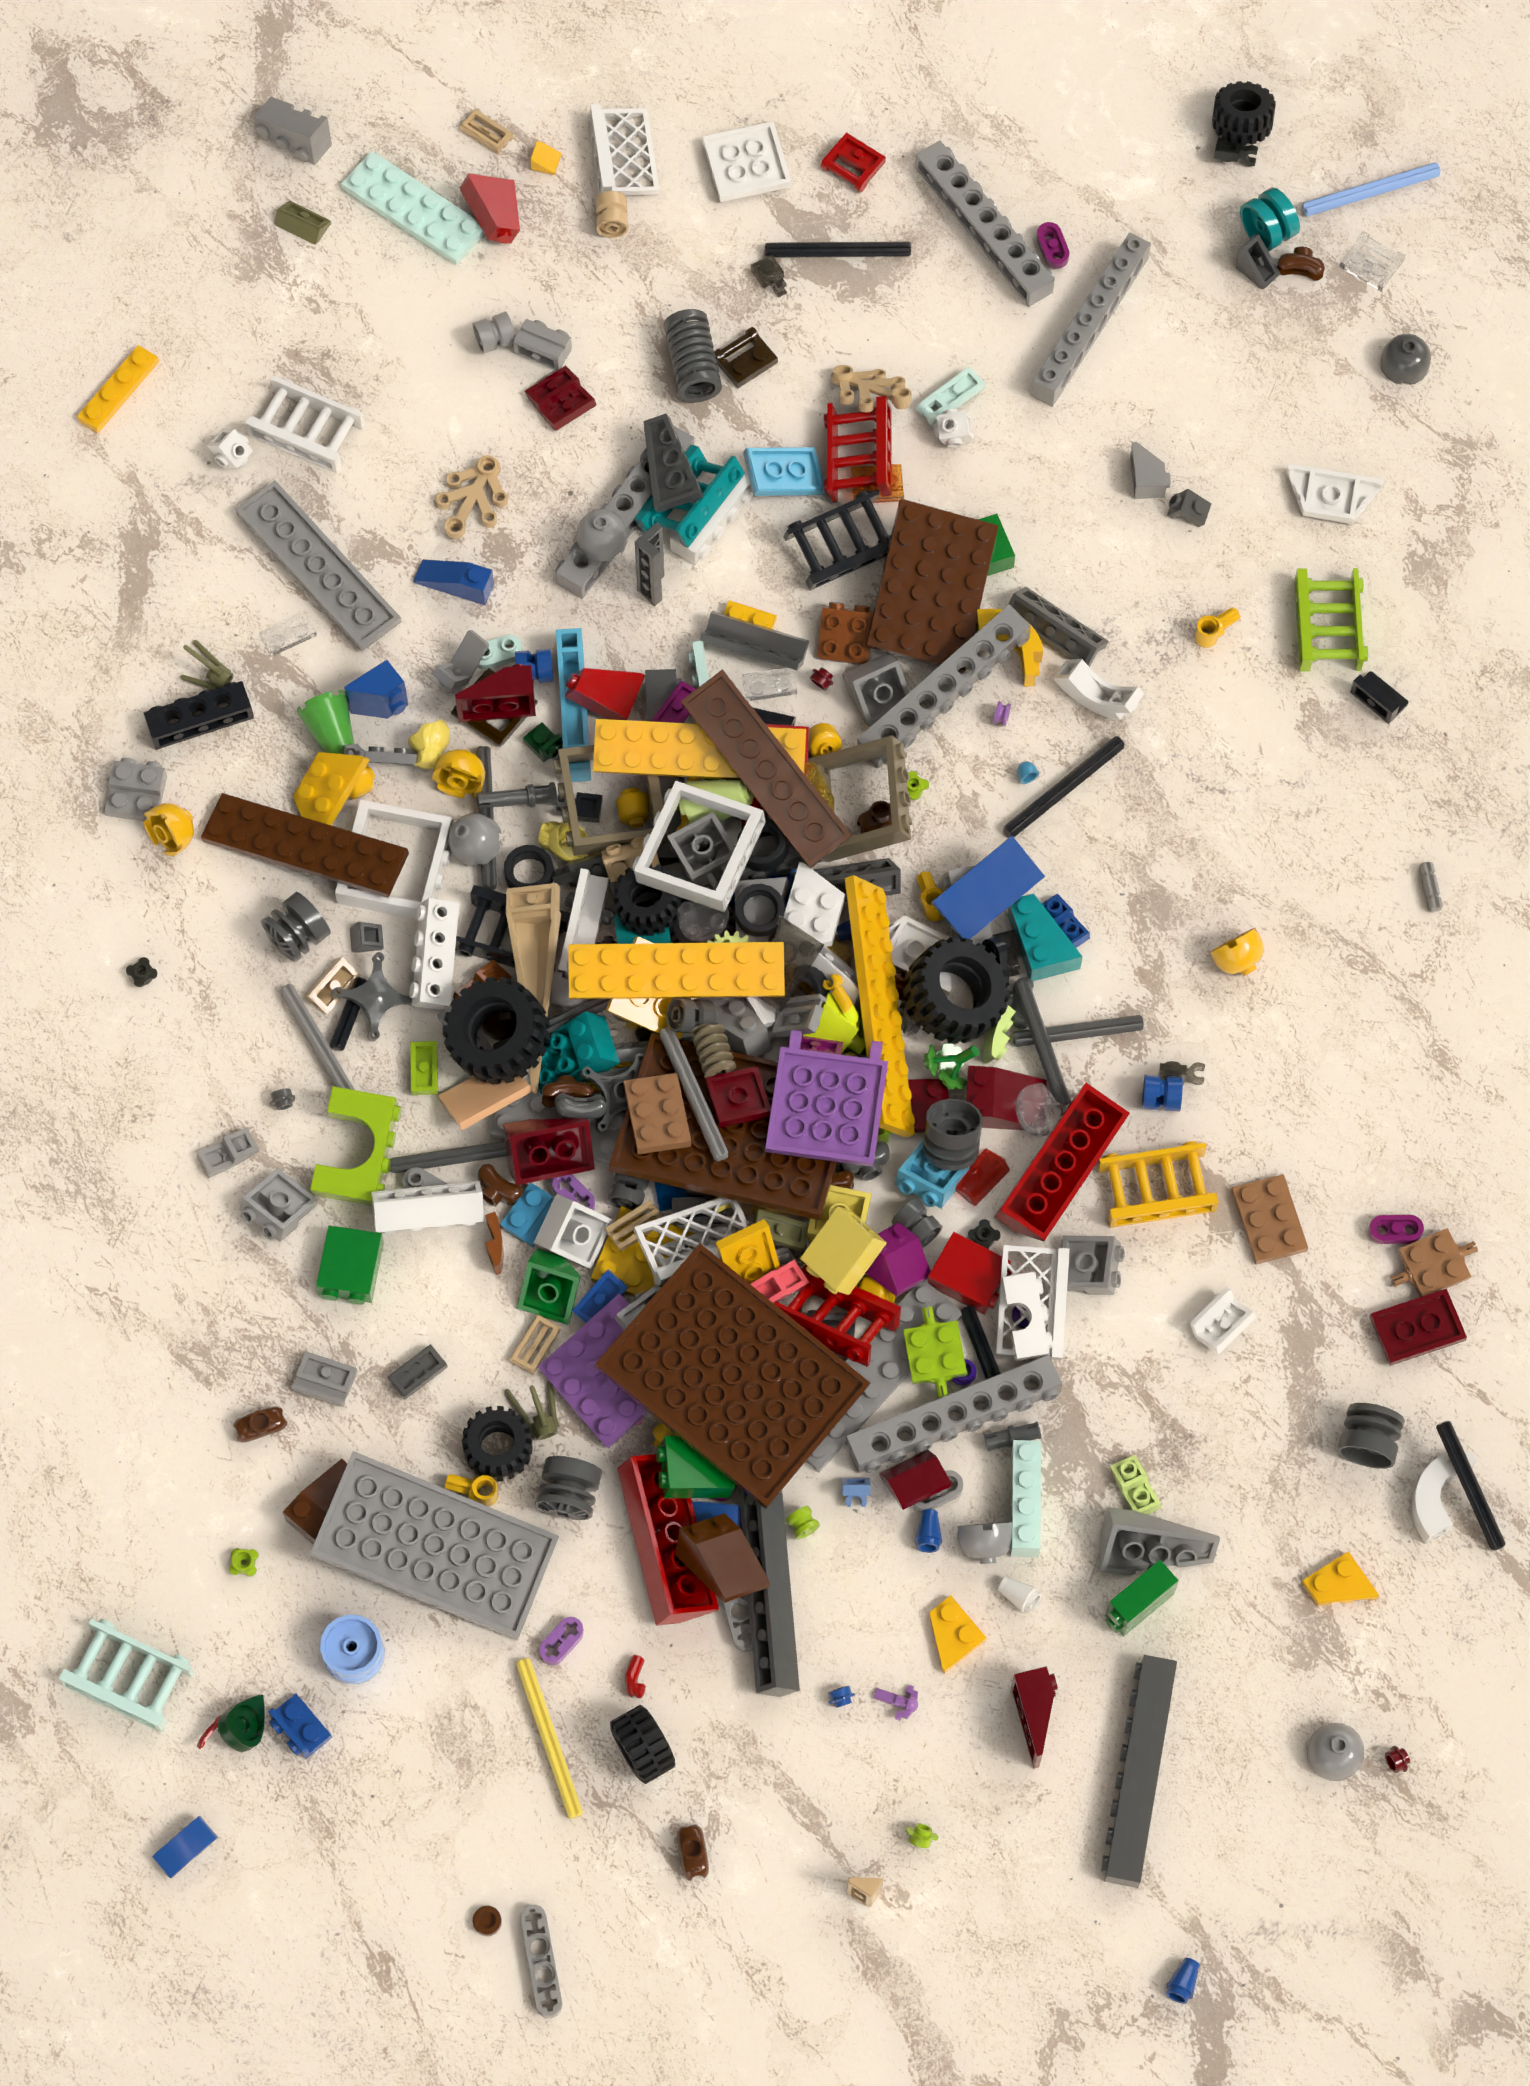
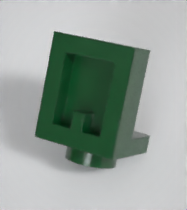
[523,722,563,763]

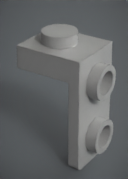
[432,630,489,690]

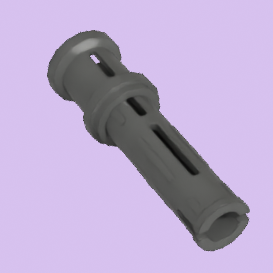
[477,782,557,809]

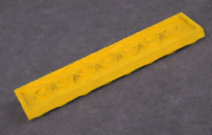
[593,719,806,780]
[568,942,785,999]

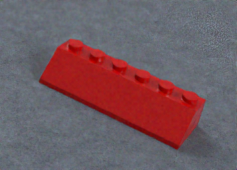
[994,1083,1130,1242]
[617,1454,719,1626]

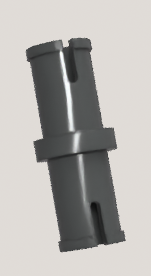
[984,1421,1042,1451]

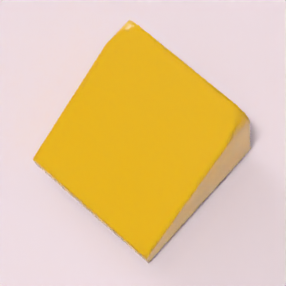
[531,141,561,175]

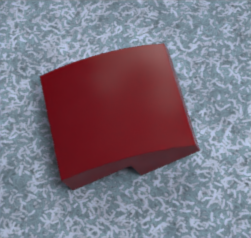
[525,365,597,431]

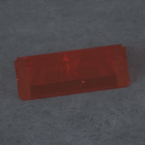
[955,1148,1010,1206]

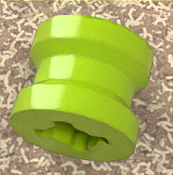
[785,1506,820,1540]

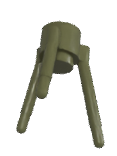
[180,640,234,690]
[505,1381,560,1440]

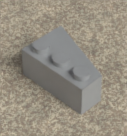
[734,877,790,942]

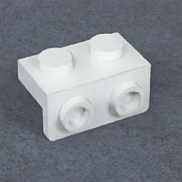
[1190,1288,1256,1354]

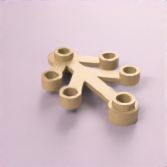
[831,365,912,412]
[436,455,508,539]

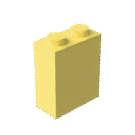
[800,1206,887,1295]

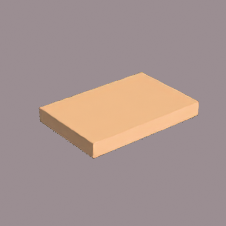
[438,1075,532,1130]

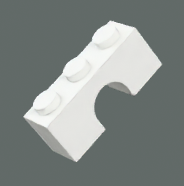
[1001,1272,1053,1361]

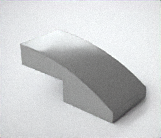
[197,1128,259,1178]

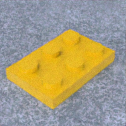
[715,1219,780,1284]

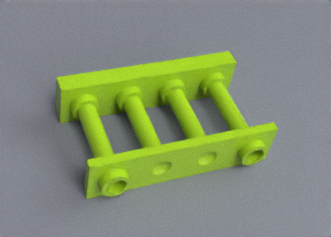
[1294,568,1368,672]

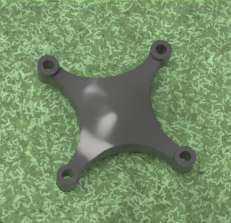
[331,952,415,1042]
[580,1053,644,1133]

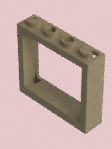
[809,735,913,862]
[554,745,668,856]

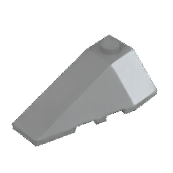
[1099,1507,1220,1575]

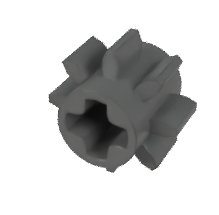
[897,1000,922,1034]

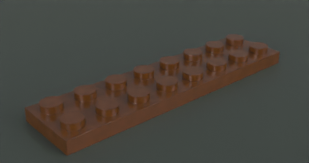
[681,669,852,868]
[201,793,409,898]

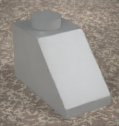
[1130,442,1171,499]

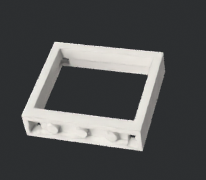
[632,781,766,912]
[335,800,453,919]

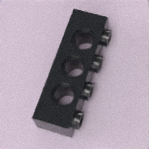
[143,681,254,750]

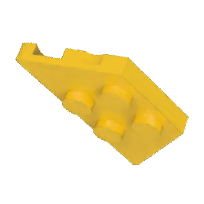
[293,752,370,826]

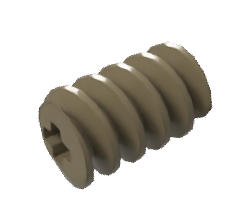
[691,1024,736,1077]

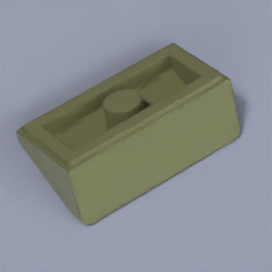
[275,201,331,244]

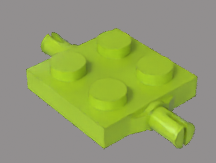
[903,1306,967,1399]

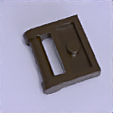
[715,327,778,388]

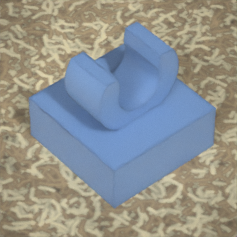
[842,1478,870,1507]

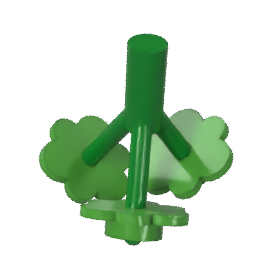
[923,1042,979,1089]

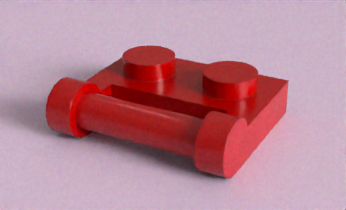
[820,132,886,192]

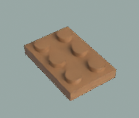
[624,1073,691,1155]
[1231,1174,1308,1265]

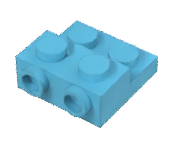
[895,1139,970,1209]

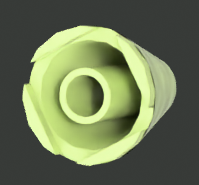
[679,780,754,825]

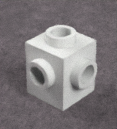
[934,409,974,447]
[207,428,253,468]

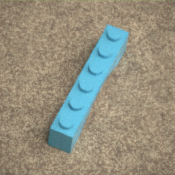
[556,628,591,782]

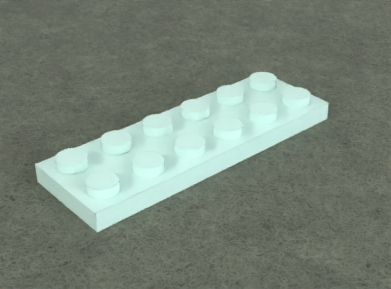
[341,151,485,265]

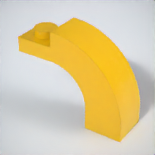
[976,609,1043,687]

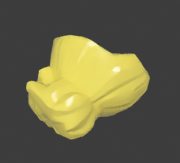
[408,719,450,769]
[538,821,587,862]

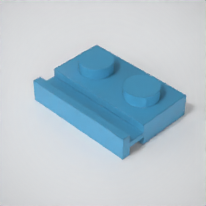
[500,1183,554,1248]

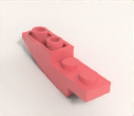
[751,1260,809,1303]

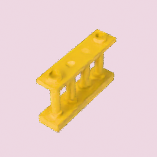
[1098,1141,1219,1228]

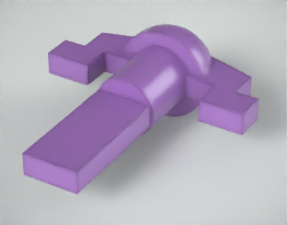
[874,1685,918,1721]

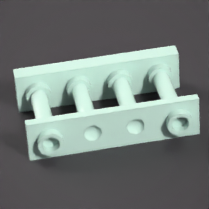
[58,1619,194,1732]

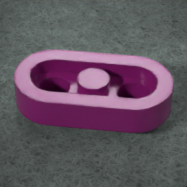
[1037,222,1070,269]
[1368,1215,1424,1244]

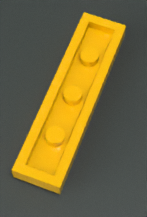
[77,345,159,433]

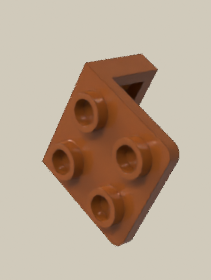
[817,602,873,664]

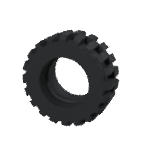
[903,937,1010,1044]
[443,977,550,1084]

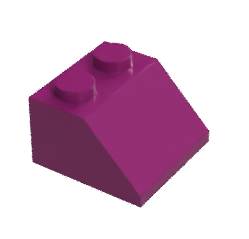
[865,1222,931,1297]

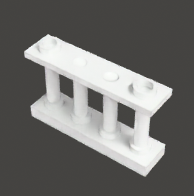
[245,376,365,473]

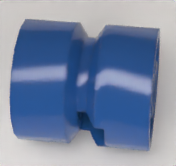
[515,649,553,683]
[1142,1075,1183,1112]

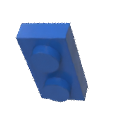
[572,1269,629,1323]

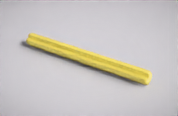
[516,1658,583,1819]

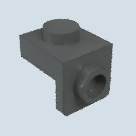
[1167,489,1212,527]

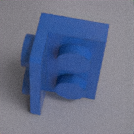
[268,1693,333,1759]

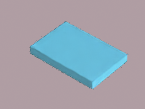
[743,447,825,496]

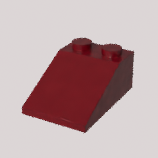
[455,664,536,722]
[966,1066,1047,1132]
[503,1118,595,1185]
[1011,1666,1058,1769]

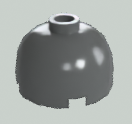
[1381,334,1431,385]

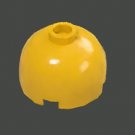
[432,749,486,798]
[143,803,194,857]
[1210,927,1264,976]

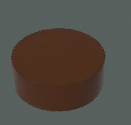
[473,1906,502,1936]

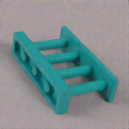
[634,445,745,548]

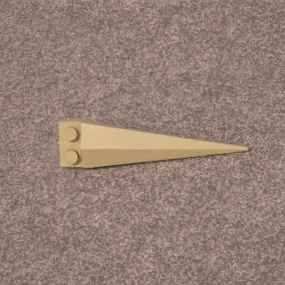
[506,883,561,1095]

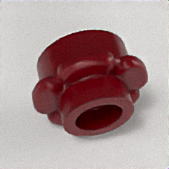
[810,667,834,691]
[1385,1746,1410,1773]

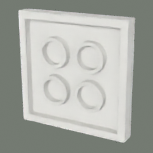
[702,121,792,202]

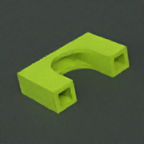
[310,1086,402,1206]

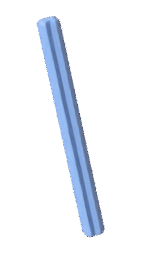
[1302,162,1441,216]

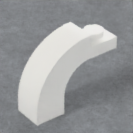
[1053,659,1144,720]
[1411,1451,1477,1544]

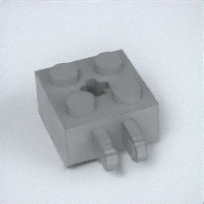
[667,811,735,891]

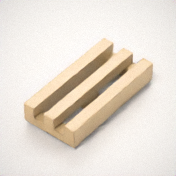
[460,109,513,155]
[605,1199,663,1252]
[509,1314,561,1375]

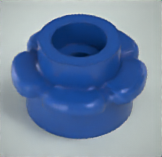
[828,1685,855,1708]

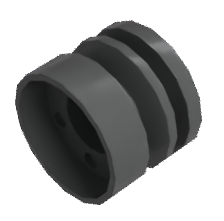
[260,891,331,962]
[923,1098,983,1171]
[1337,1403,1405,1469]
[535,1456,602,1520]

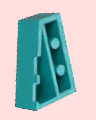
[1007,893,1083,982]

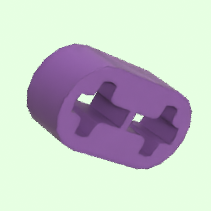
[552,1174,595,1210]
[539,1617,584,1666]

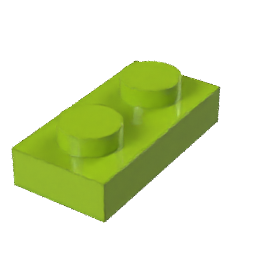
[410,1041,438,1095]

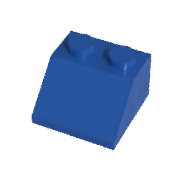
[344,660,408,719]

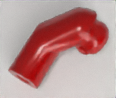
[625,1655,646,1699]

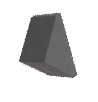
[1235,234,1280,289]

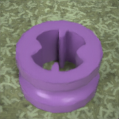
[993,701,1011,727]

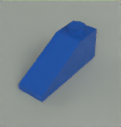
[414,559,494,605]

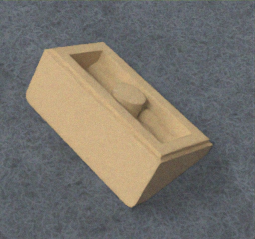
[303,957,361,1014]
[847,1877,883,1908]

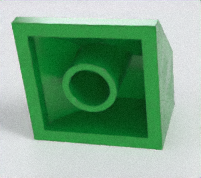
[517,1248,581,1325]

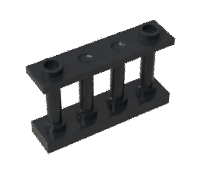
[783,490,891,591]
[455,885,571,972]

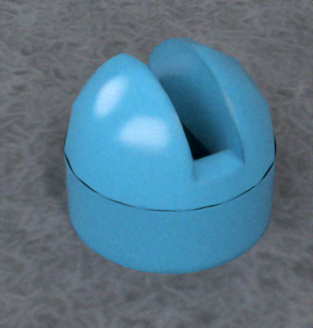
[1017,761,1039,784]

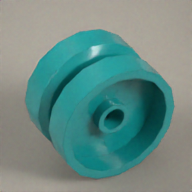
[1239,187,1300,252]

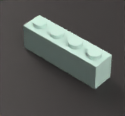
[1010,1440,1041,1557]

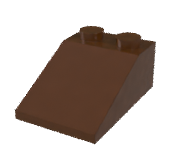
[283,1459,348,1545]
[675,1513,770,1603]

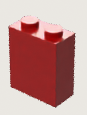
[927,1231,1012,1315]

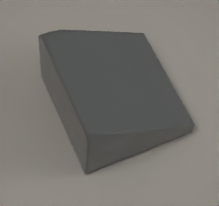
[350,922,384,953]

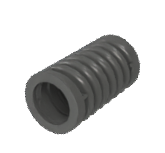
[664,309,722,403]

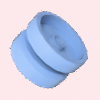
[320,1615,385,1684]

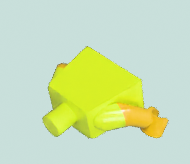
[789,974,865,1054]

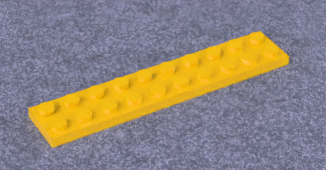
[845,875,915,1138]

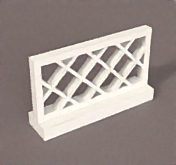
[587,104,659,195]
[634,1197,749,1288]
[996,1245,1070,1360]

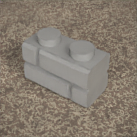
[513,319,572,370]

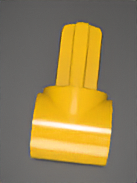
[1195,607,1241,648]
[916,871,944,922]
[445,1474,499,1507]

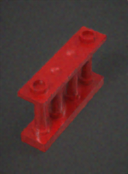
[823,396,892,503]
[774,1264,901,1367]

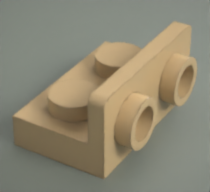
[601,837,660,883]

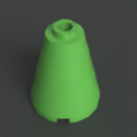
[297,690,354,754]

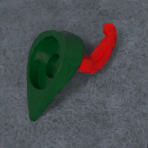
[197,1695,265,1753]

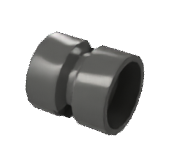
[666,997,717,1033]
[608,1173,649,1210]
[891,1199,943,1249]

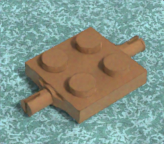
[1390,1228,1478,1297]

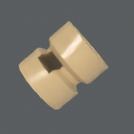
[596,191,628,238]

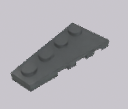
[643,413,704,512]

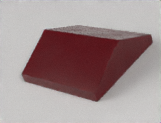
[879,1450,952,1510]

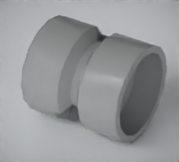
[473,311,516,354]

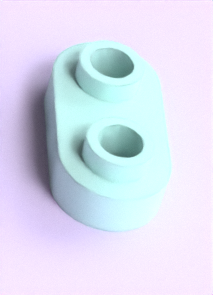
[477,635,523,670]

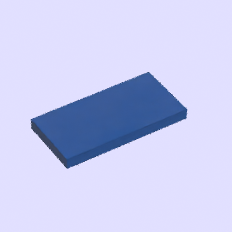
[931,836,1045,940]

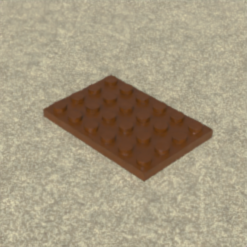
[865,498,999,673]

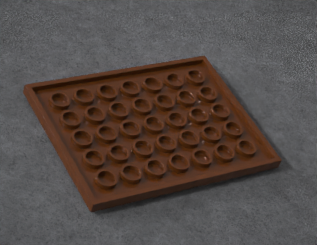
[609,1033,837,1221]
[594,1243,871,1509]

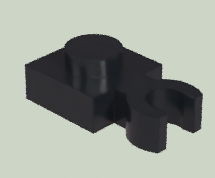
[556,792,603,823]

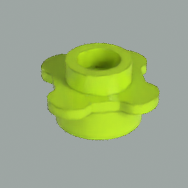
[907,771,929,800]
[229,1548,258,1577]
[905,1823,939,1848]

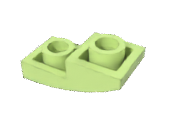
[983,1006,1016,1064]
[1110,1455,1161,1515]

